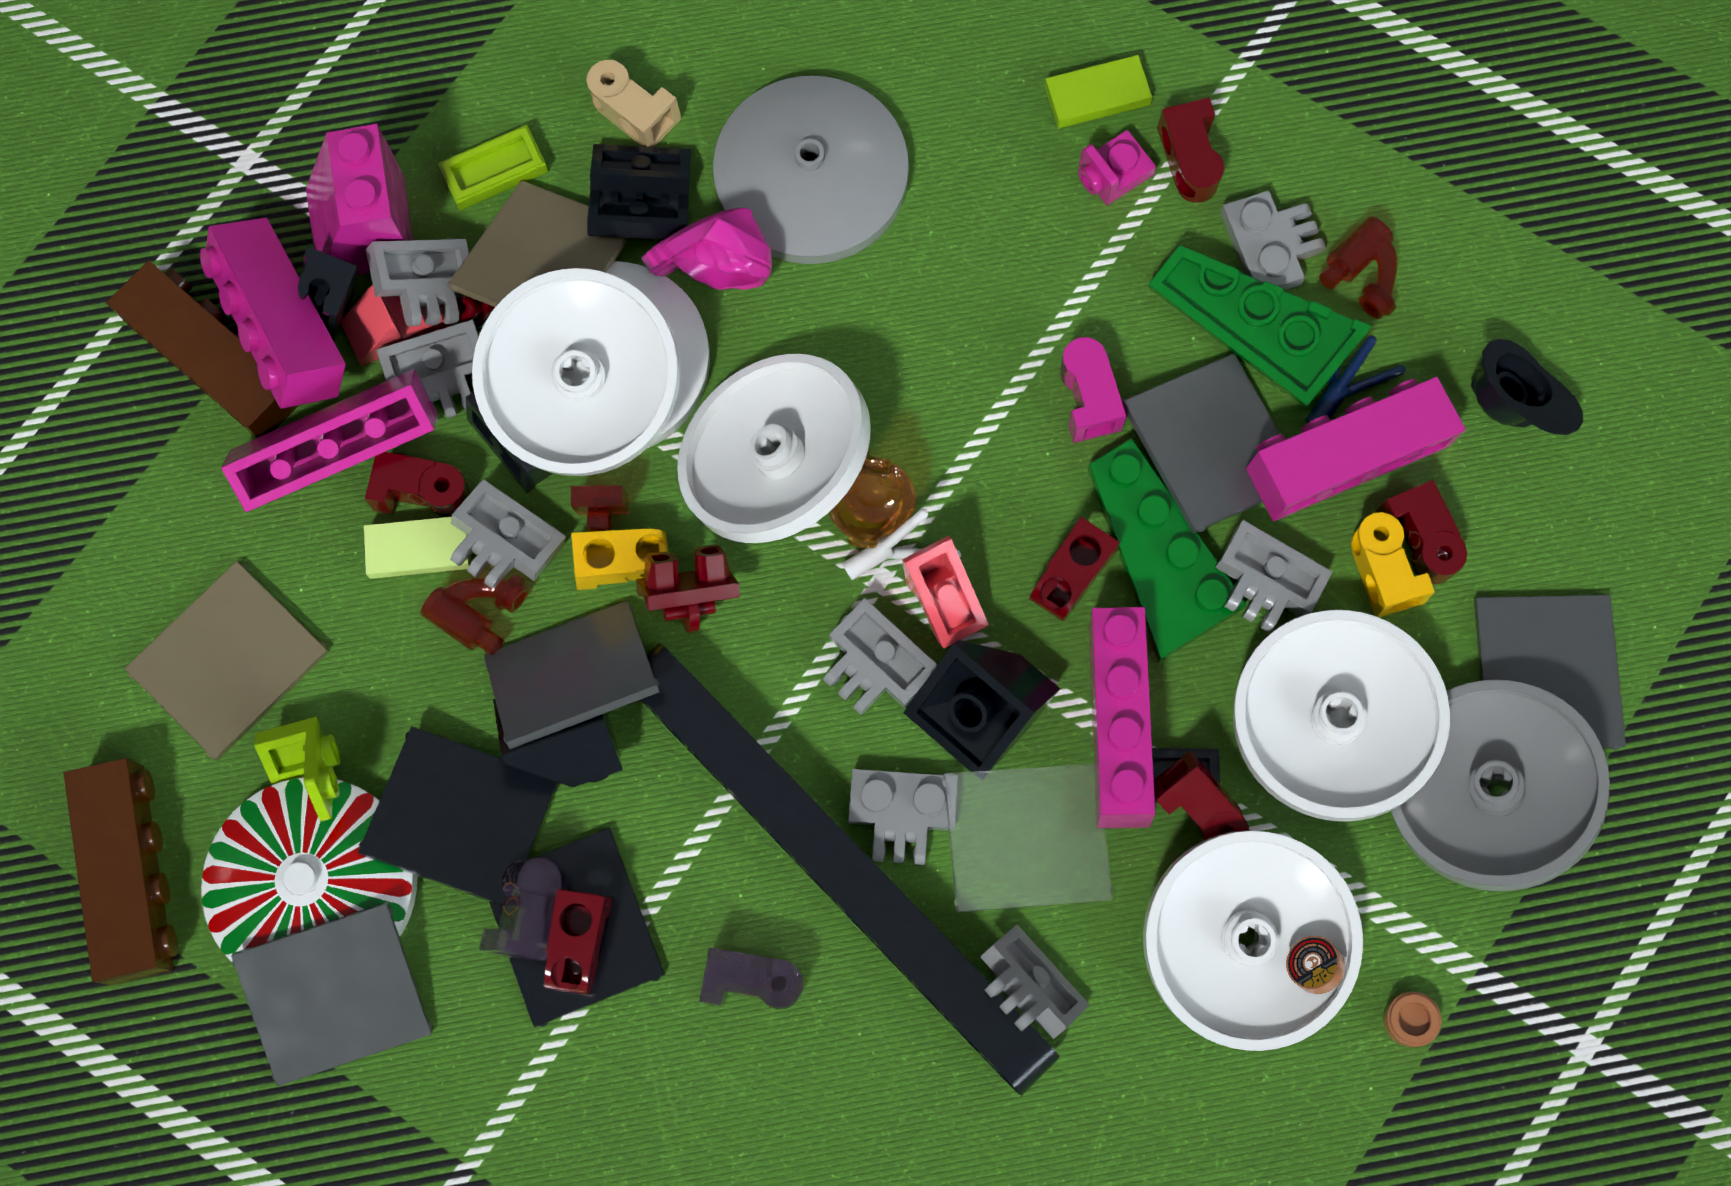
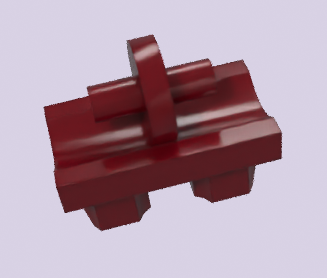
[636,544,740,633]

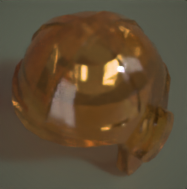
[828,452,916,548]

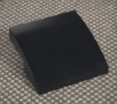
[587,144,691,240]

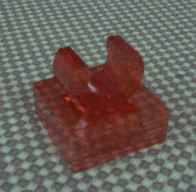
[571,485,628,532]

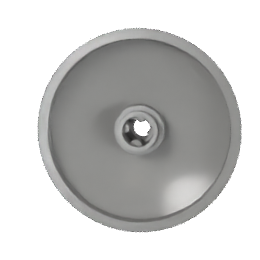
[713,76,909,264]
[1391,680,1610,891]

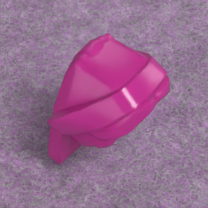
[641,208,772,290]

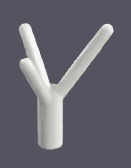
[842,500,961,580]

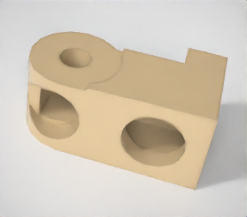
[586,60,682,147]

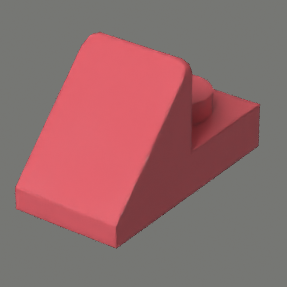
[341,285,452,367]
[902,536,989,649]

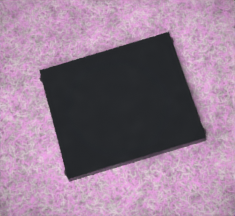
[358,726,558,908]
[489,828,665,1028]

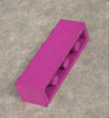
[200,217,345,409]
[221,369,437,512]
[1245,377,1466,522]
[1088,607,1155,828]

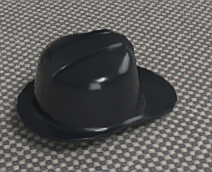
[1471,339,1583,435]

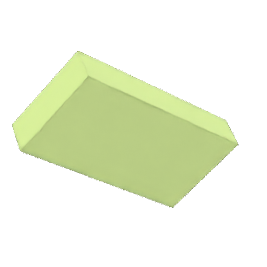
[364,517,471,579]

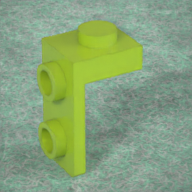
[254,717,340,821]

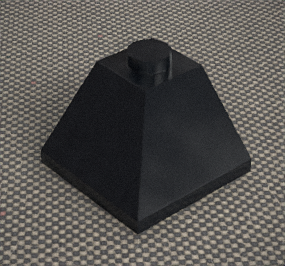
[903,640,1061,781]
[493,699,623,787]

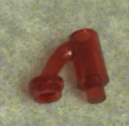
[1319,216,1398,319]
[420,575,530,656]

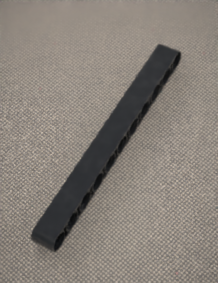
[640,642,1060,1096]

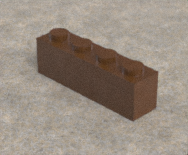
[106,260,299,438]
[63,758,178,985]

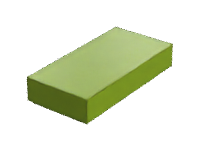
[1044,55,1152,129]
[438,124,549,210]

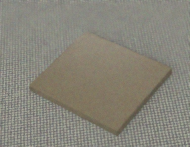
[448,180,629,307]
[124,561,329,761]

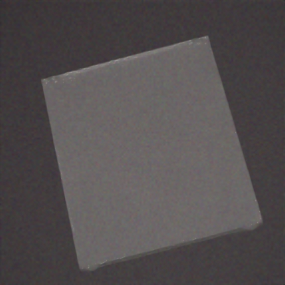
[942,764,1113,912]

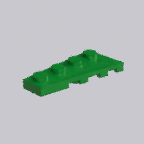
[1148,245,1372,408]
[1088,438,1247,662]

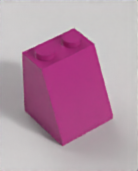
[306,124,414,276]

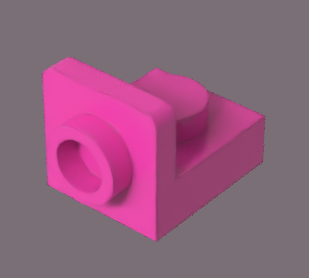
[1078,130,1156,205]

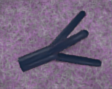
[1305,335,1406,423]

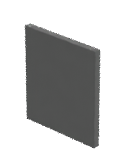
[1122,354,1280,534]
[1474,594,1626,750]
[484,600,659,749]
[231,902,432,1086]

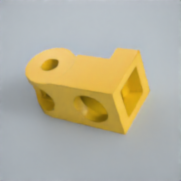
[1351,512,1435,618]
[571,529,668,591]

